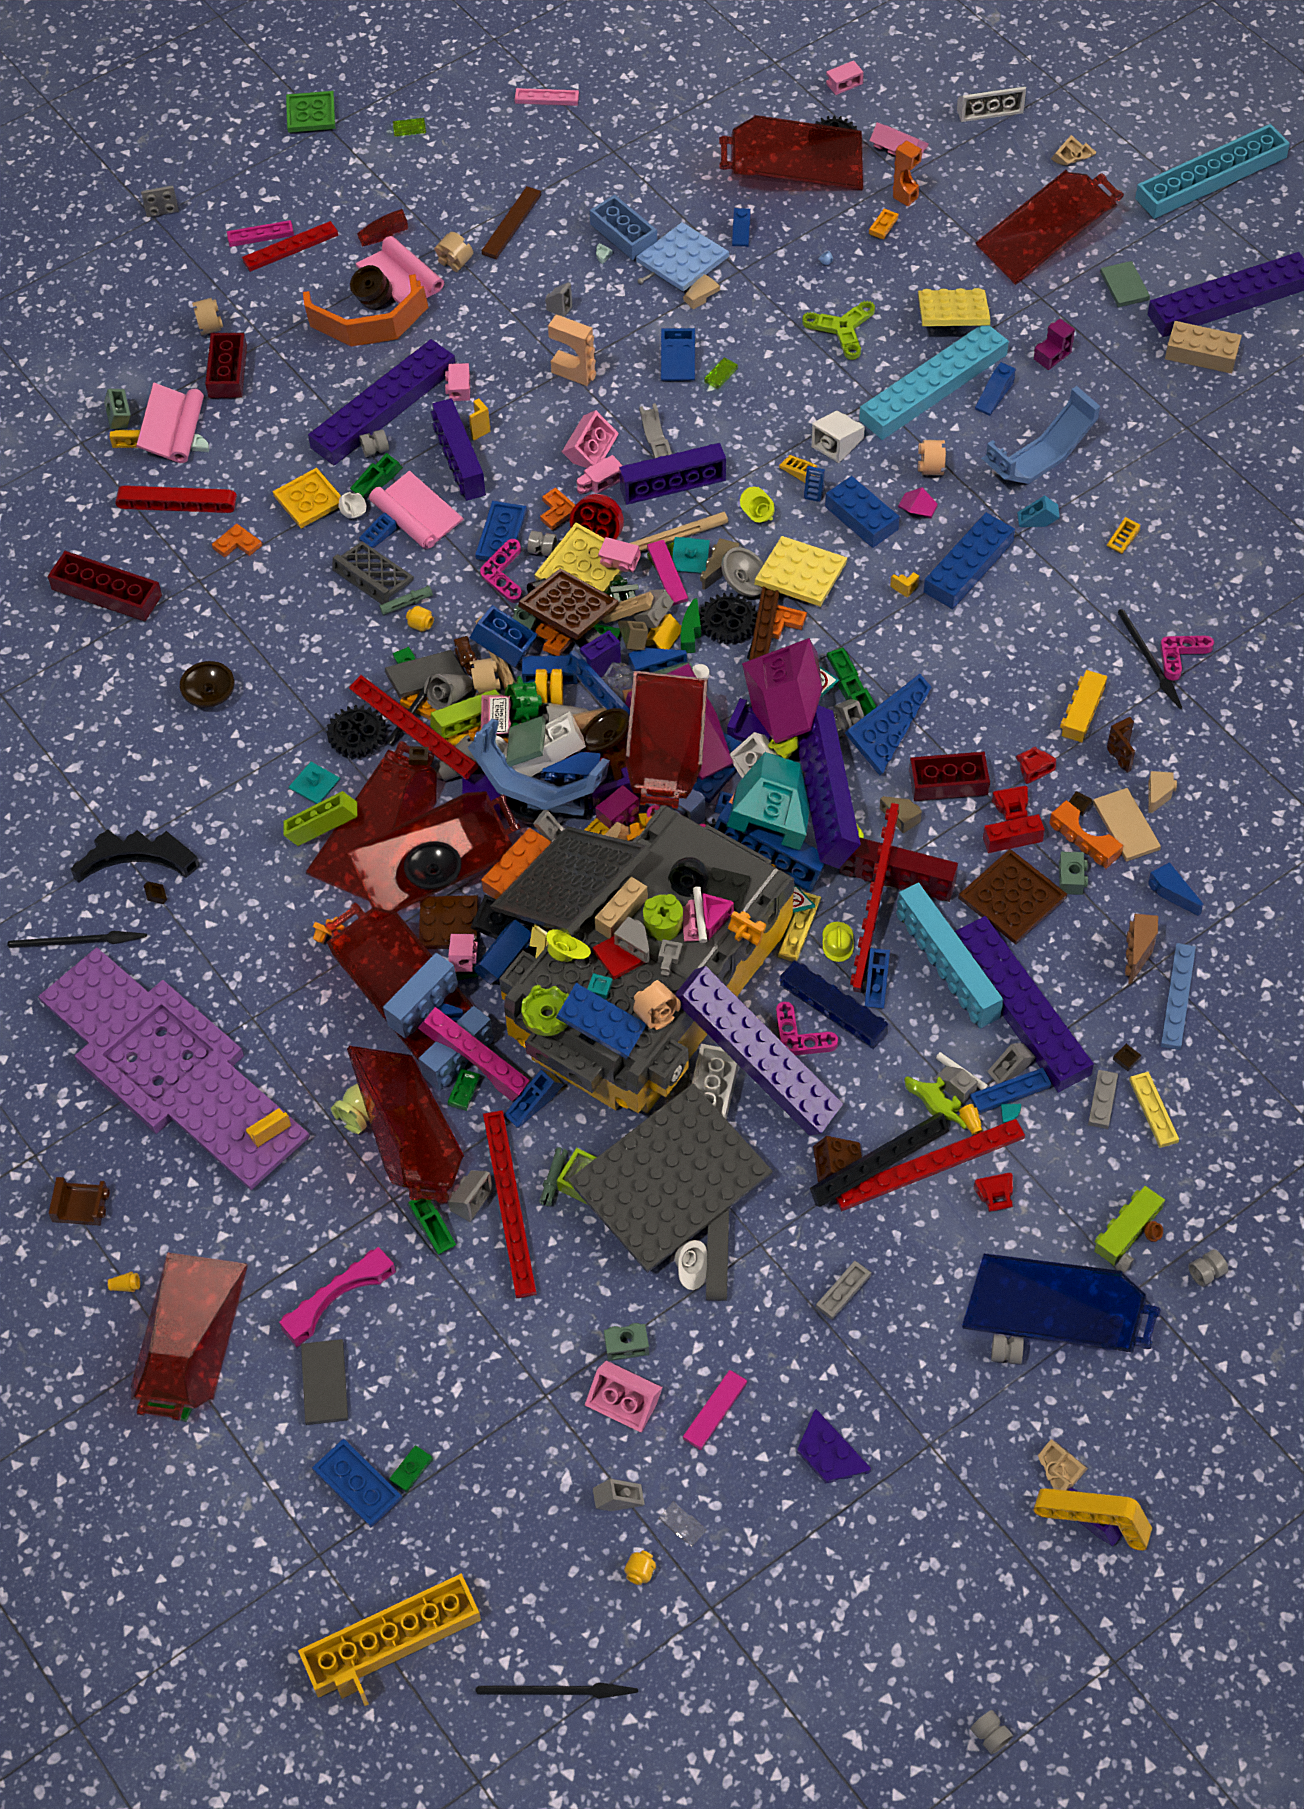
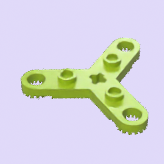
[802,301,875,360]

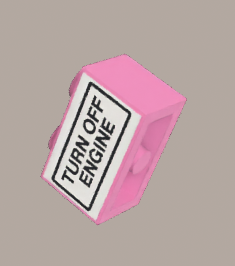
[481,695,511,734]

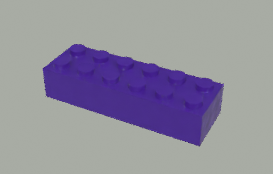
[430,398,486,501]
[619,443,726,505]

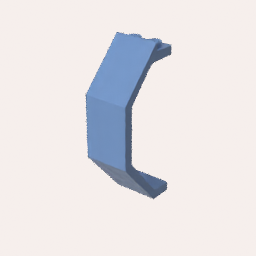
[981,386,1100,484]
[468,718,610,810]

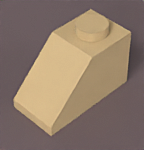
[1148,771,1177,813]

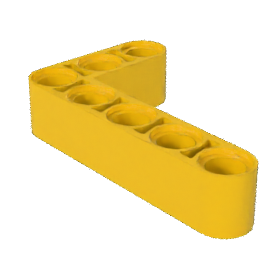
[1033,1488,1152,1551]

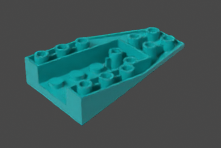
[727,752,810,850]

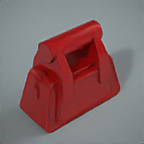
[1016,747,1056,784]
[991,786,1028,821]
[973,1173,1013,1212]

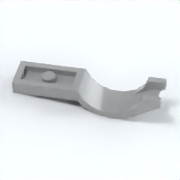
[639,403,672,458]

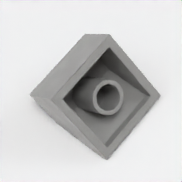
[448,1170,493,1222]

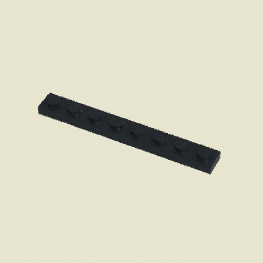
[810,1112,949,1207]

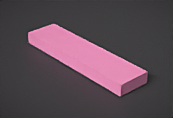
[515,88,579,106]

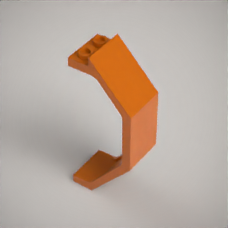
[303,274,429,347]

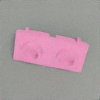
[682,900,699,942]

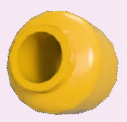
[406,606,434,632]
[624,1550,656,1585]

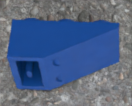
[661,328,695,381]
[540,752,600,783]

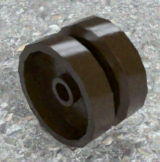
[350,265,393,309]

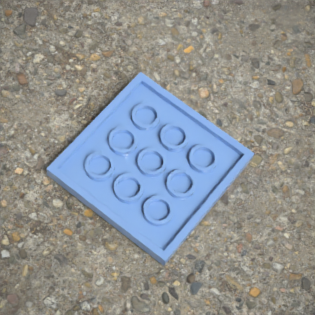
[636,222,729,292]

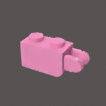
[577,455,622,494]

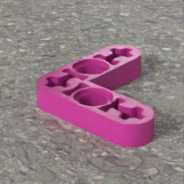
[480,539,523,603]
[1160,636,1214,681]
[776,1002,838,1055]

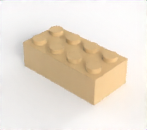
[1165,321,1242,374]

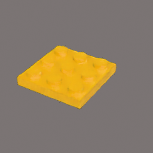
[272,467,341,528]

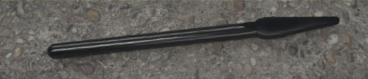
[1118,609,1182,709]
[7,931,147,948]
[475,1682,638,1699]

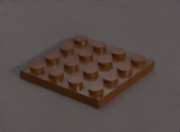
[518,568,619,640]
[958,849,1067,945]

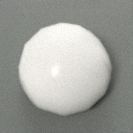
[338,492,367,519]

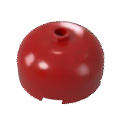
[570,494,624,540]

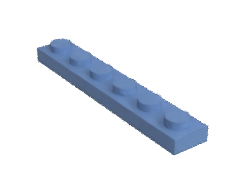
[1160,943,1196,1050]

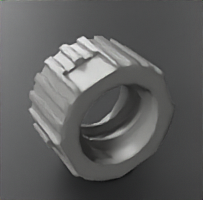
[1115,1253,1134,1274]

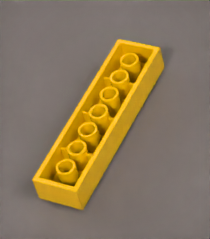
[298,1573,481,1698]

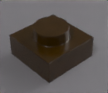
[409,746,429,765]
[1069,791,1093,816]
[143,881,167,904]
[1113,1044,1142,1071]

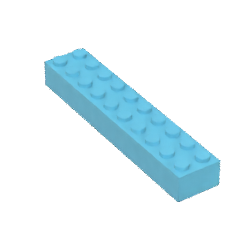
[1135,124,1290,219]
[859,325,1009,440]

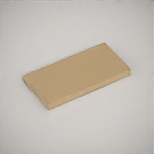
[1093,788,1161,862]

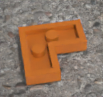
[540,487,575,530]
[212,523,262,557]
[772,605,807,639]
[536,621,573,656]

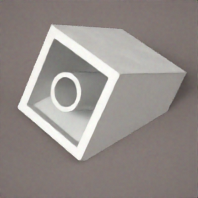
[811,411,865,463]

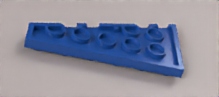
[845,674,932,776]

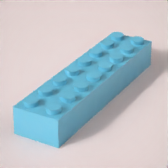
[896,882,1003,1029]

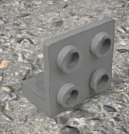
[141,186,179,217]

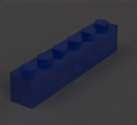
[780,960,888,1050]

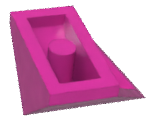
[898,487,938,519]
[703,893,734,940]

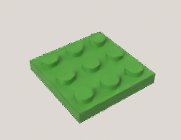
[286,91,336,133]

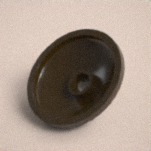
[180,661,235,708]
[582,708,631,753]

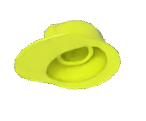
[740,486,775,523]
[768,736,799,759]
[822,921,854,962]
[546,929,591,962]

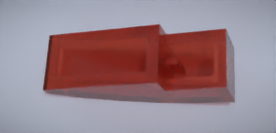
[357,209,408,247]

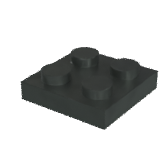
[702,867,751,913]

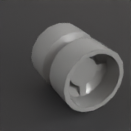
[359,429,389,457]
[527,530,557,557]
[1188,1249,1228,1287]
[991,1334,1024,1364]
[970,1710,1013,1755]

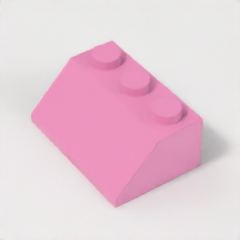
[870,122,929,155]
[562,410,619,468]
[585,1361,663,1432]

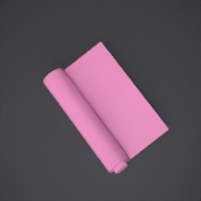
[356,236,444,304]
[136,383,204,463]
[369,471,464,549]

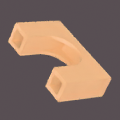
[548,315,596,386]

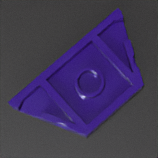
[797,1409,871,1484]

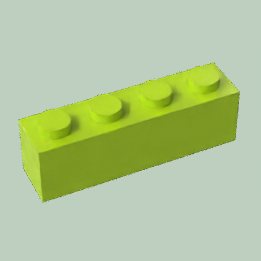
[430,689,500,739]
[283,791,357,846]
[1094,1186,1165,1266]

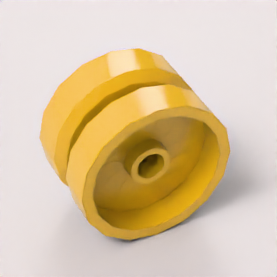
[534,669,563,709]

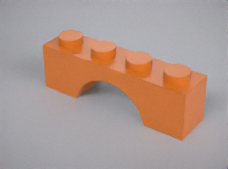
[893,140,922,206]
[1049,800,1124,869]

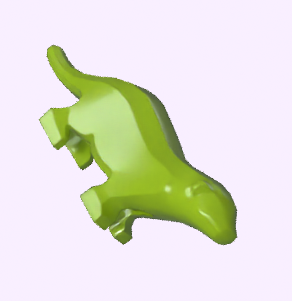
[904,1076,966,1129]

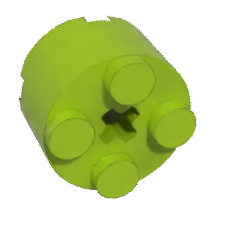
[643,894,683,941]

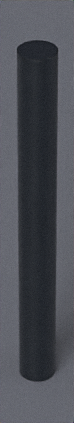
[386,687,427,746]

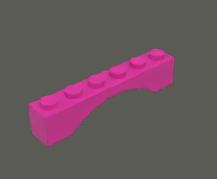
[418,1007,530,1101]
[279,1247,396,1348]

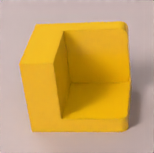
[890,572,919,598]

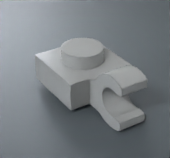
[658,939,683,977]

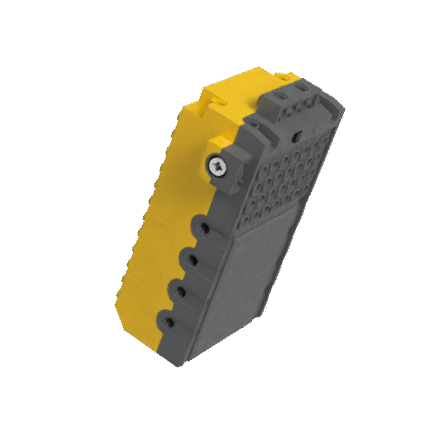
[499,805,794,1113]

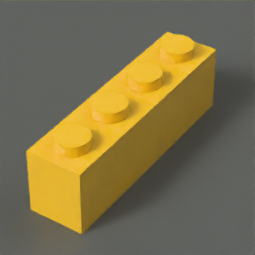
[1060,670,1107,743]

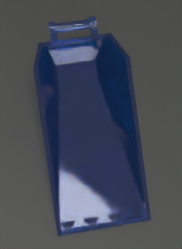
[962,1253,1161,1353]

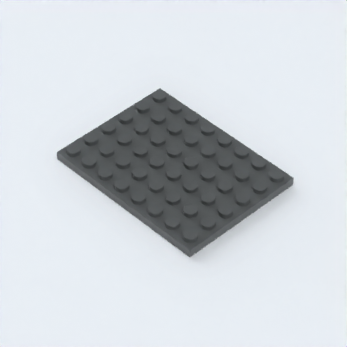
[491,826,651,935]
[568,1083,773,1273]

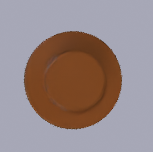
[1144,1221,1163,1242]

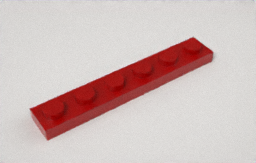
[242,221,338,272]

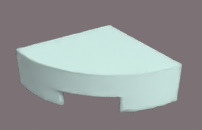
[596,243,613,264]
[191,434,209,452]

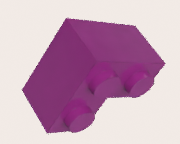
[1034,319,1075,370]
[595,785,639,829]

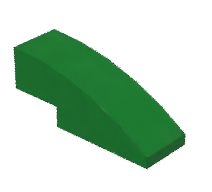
[350,453,403,498]
[680,598,701,653]
[838,674,876,717]
[407,1193,456,1255]

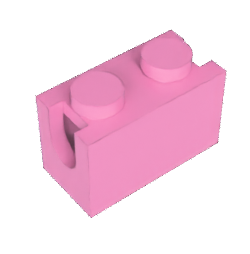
[826,60,863,95]
[445,363,470,401]
[598,537,641,573]
[448,934,478,972]

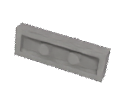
[1088,1070,1118,1129]
[816,1261,871,1320]

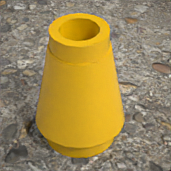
[959,1104,983,1135]
[108,1272,140,1292]

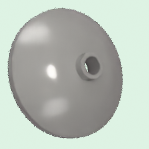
[721,547,764,597]

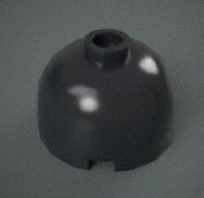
[668,857,709,897]

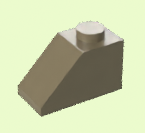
[879,796,922,833]

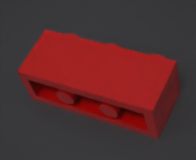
[983,814,1045,853]

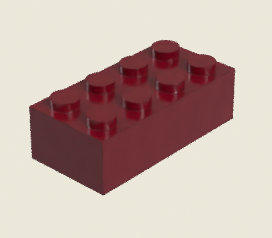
[205,333,247,398]
[909,751,990,801]

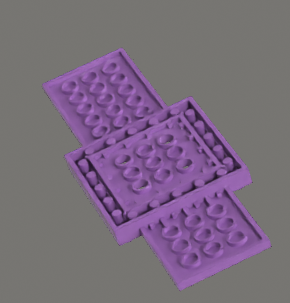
[38,947,310,1190]

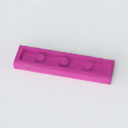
[227,220,294,247]
[647,540,688,606]
[683,1370,747,1450]

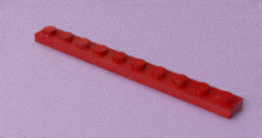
[349,675,479,780]
[850,803,899,993]
[483,1110,537,1299]
[835,1119,1025,1212]

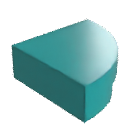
[1001,1104,1021,1124]

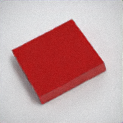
[593,936,645,980]

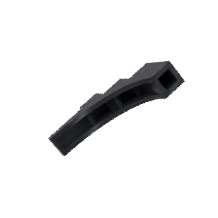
[70,829,200,883]

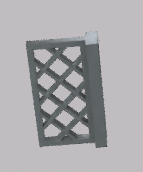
[332,541,414,604]

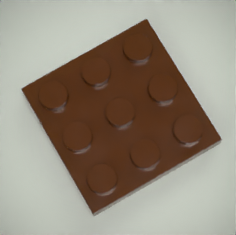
[419,895,478,950]

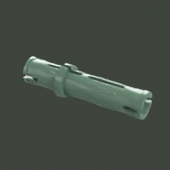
[379,585,433,616]
[539,1147,568,1206]

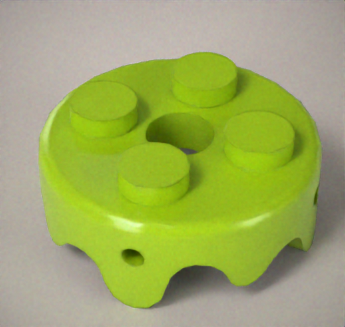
[521,985,569,1036]

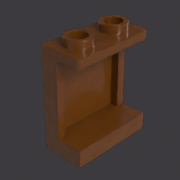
[48,1177,110,1226]

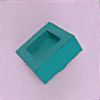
[587,973,613,999]

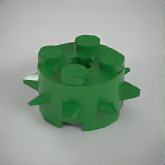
[505,676,542,723]

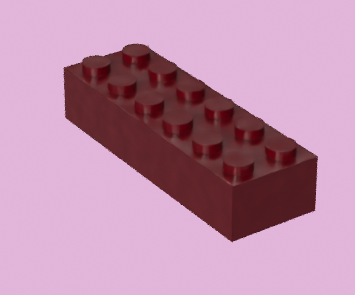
[47,551,162,621]
[839,837,958,902]

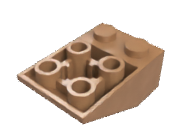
[1125,914,1158,984]

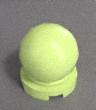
[331,1083,382,1134]

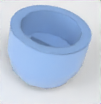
[818,251,833,265]

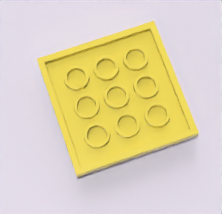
[918,288,990,326]
[534,523,623,591]
[754,536,847,607]

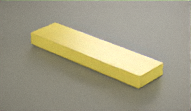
[778,892,821,963]
[1129,1072,1179,1148]

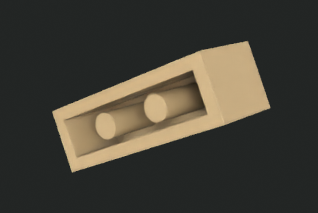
[595,877,648,938]

